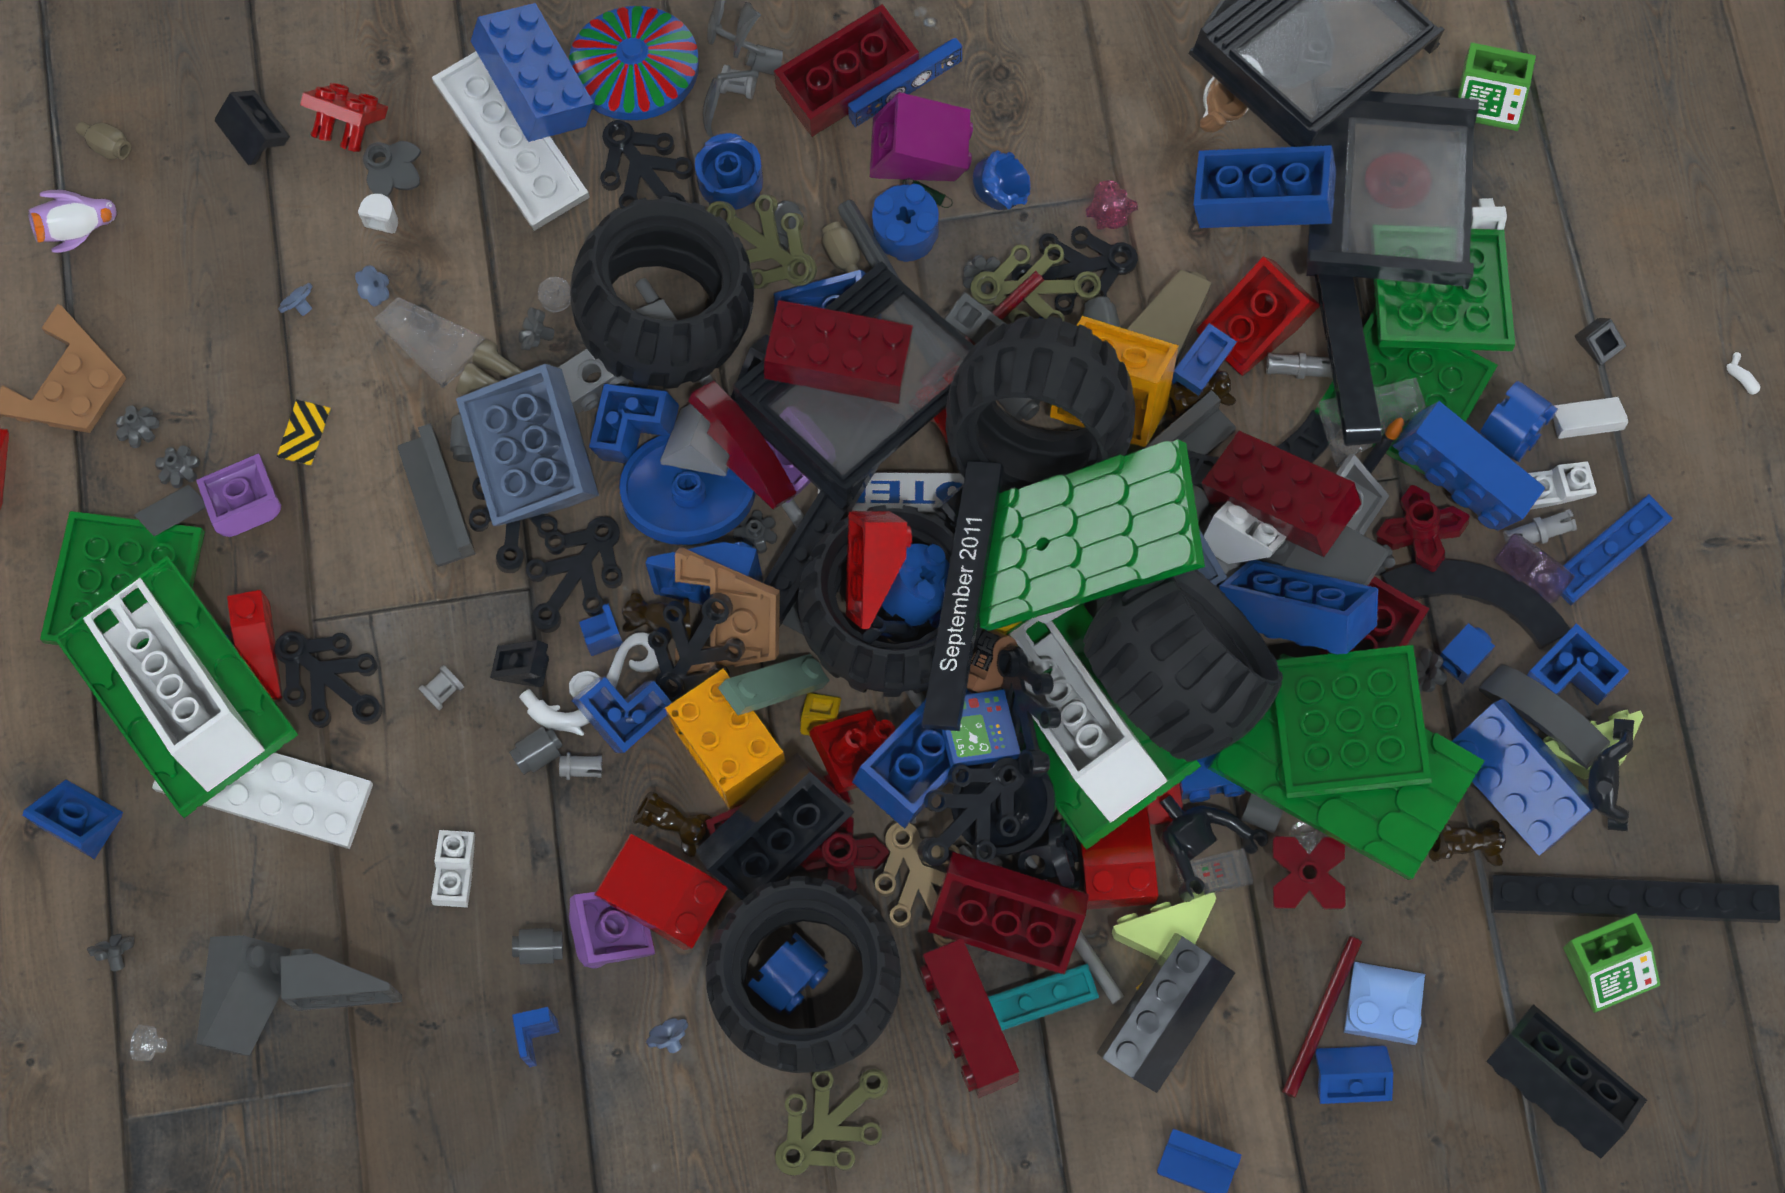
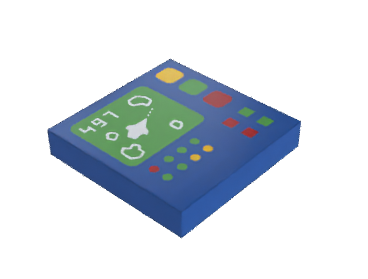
[942,689,1021,768]

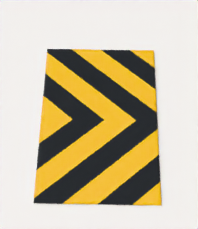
[277,399,331,466]

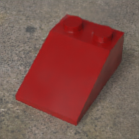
[1196,256,1320,376]
[846,511,912,629]
[1079,806,1158,910]
[594,834,727,950]

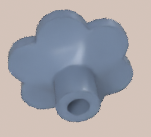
[355,265,389,306]
[278,283,313,316]
[646,1018,688,1053]

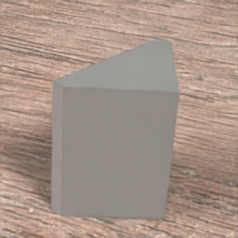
[660,404,730,476]
[1336,454,1389,535]

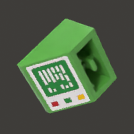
[1457,42,1536,131]
[1563,913,1660,1013]

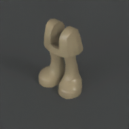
[456,339,525,396]

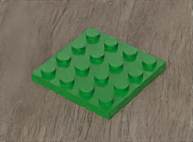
[1370,225,1515,351]
[1314,307,1498,475]
[40,511,205,645]
[1275,645,1432,798]

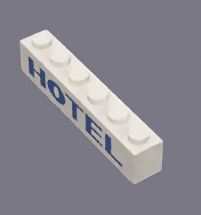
[818,473,965,517]

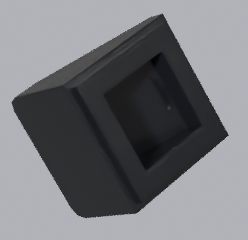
[1575,318,1626,365]

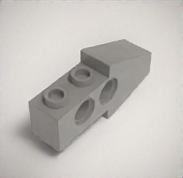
[558,299,677,414]

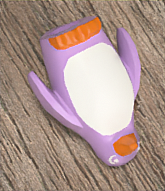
[28,190,117,253]

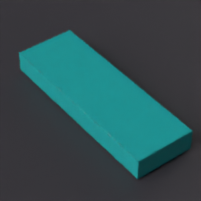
[988,964,1099,1031]

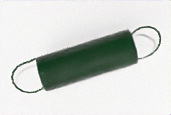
[903,178,953,208]

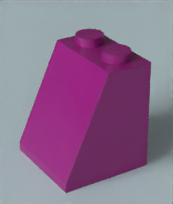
[869,92,973,182]

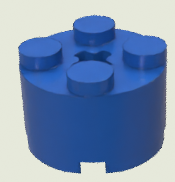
[695,133,763,210]
[872,184,939,262]
[1480,381,1558,462]
[882,544,950,626]
[748,932,829,1015]

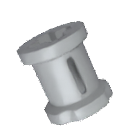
[720,65,757,99]
[418,665,465,711]

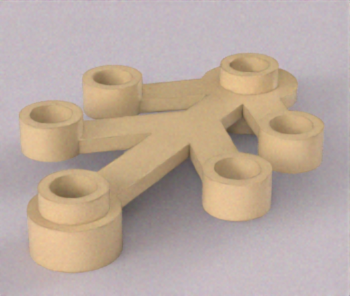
[875,823,960,947]

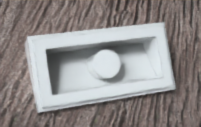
[1553,397,1628,439]

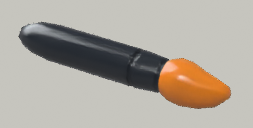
[1362,418,1404,473]

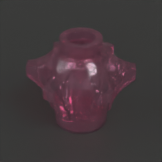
[1086,180,1138,230]

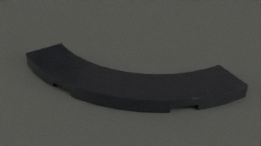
[1187,410,1341,490]
[1381,560,1570,649]

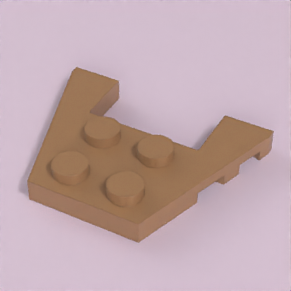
[0,304,127,433]
[675,548,780,675]

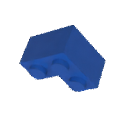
[589,384,679,463]
[1527,623,1629,706]
[571,677,672,753]

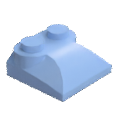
[1344,962,1425,1045]

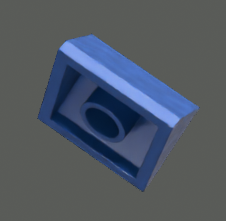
[23,780,123,859]

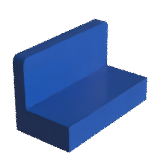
[1172,323,1237,396]
[512,1007,560,1067]
[1315,1046,1393,1104]
[1157,1129,1242,1193]

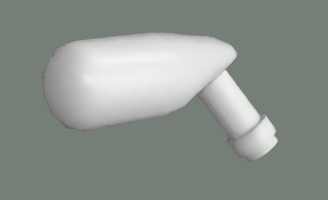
[1727,352,1760,395]

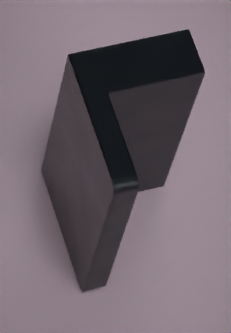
[215,90,290,165]

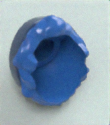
[973,150,1031,210]

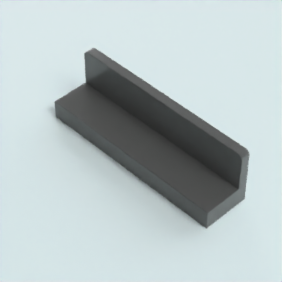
[1143,390,1236,455]
[398,423,476,567]

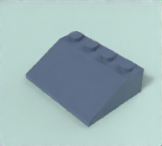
[456,364,599,527]

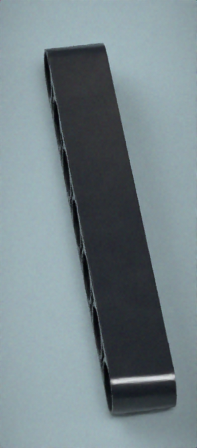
[1314,274,1381,446]

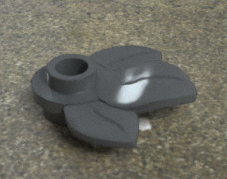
[363,141,421,197]

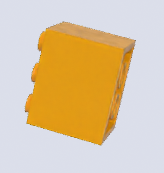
[1050,316,1179,448]
[665,668,786,810]

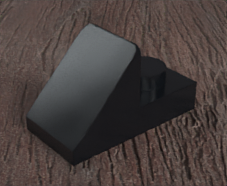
[490,640,549,687]

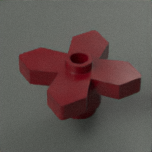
[1376,485,1470,572]
[799,816,889,892]
[1272,836,1346,910]

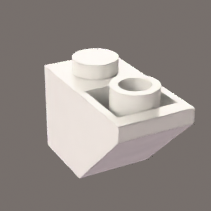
[1204,501,1286,564]

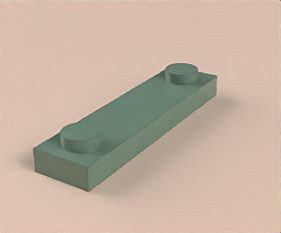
[718,654,830,715]

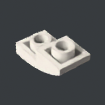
[1528,461,1597,509]
[431,830,475,908]

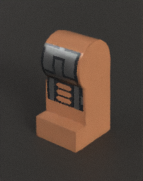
[967,630,1017,693]

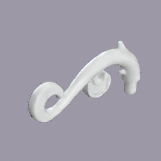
[519,632,660,736]

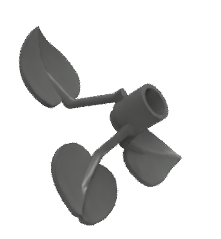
[703,0,783,137]

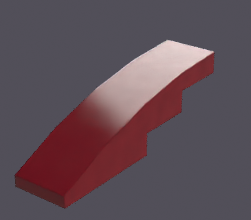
[688,381,797,510]

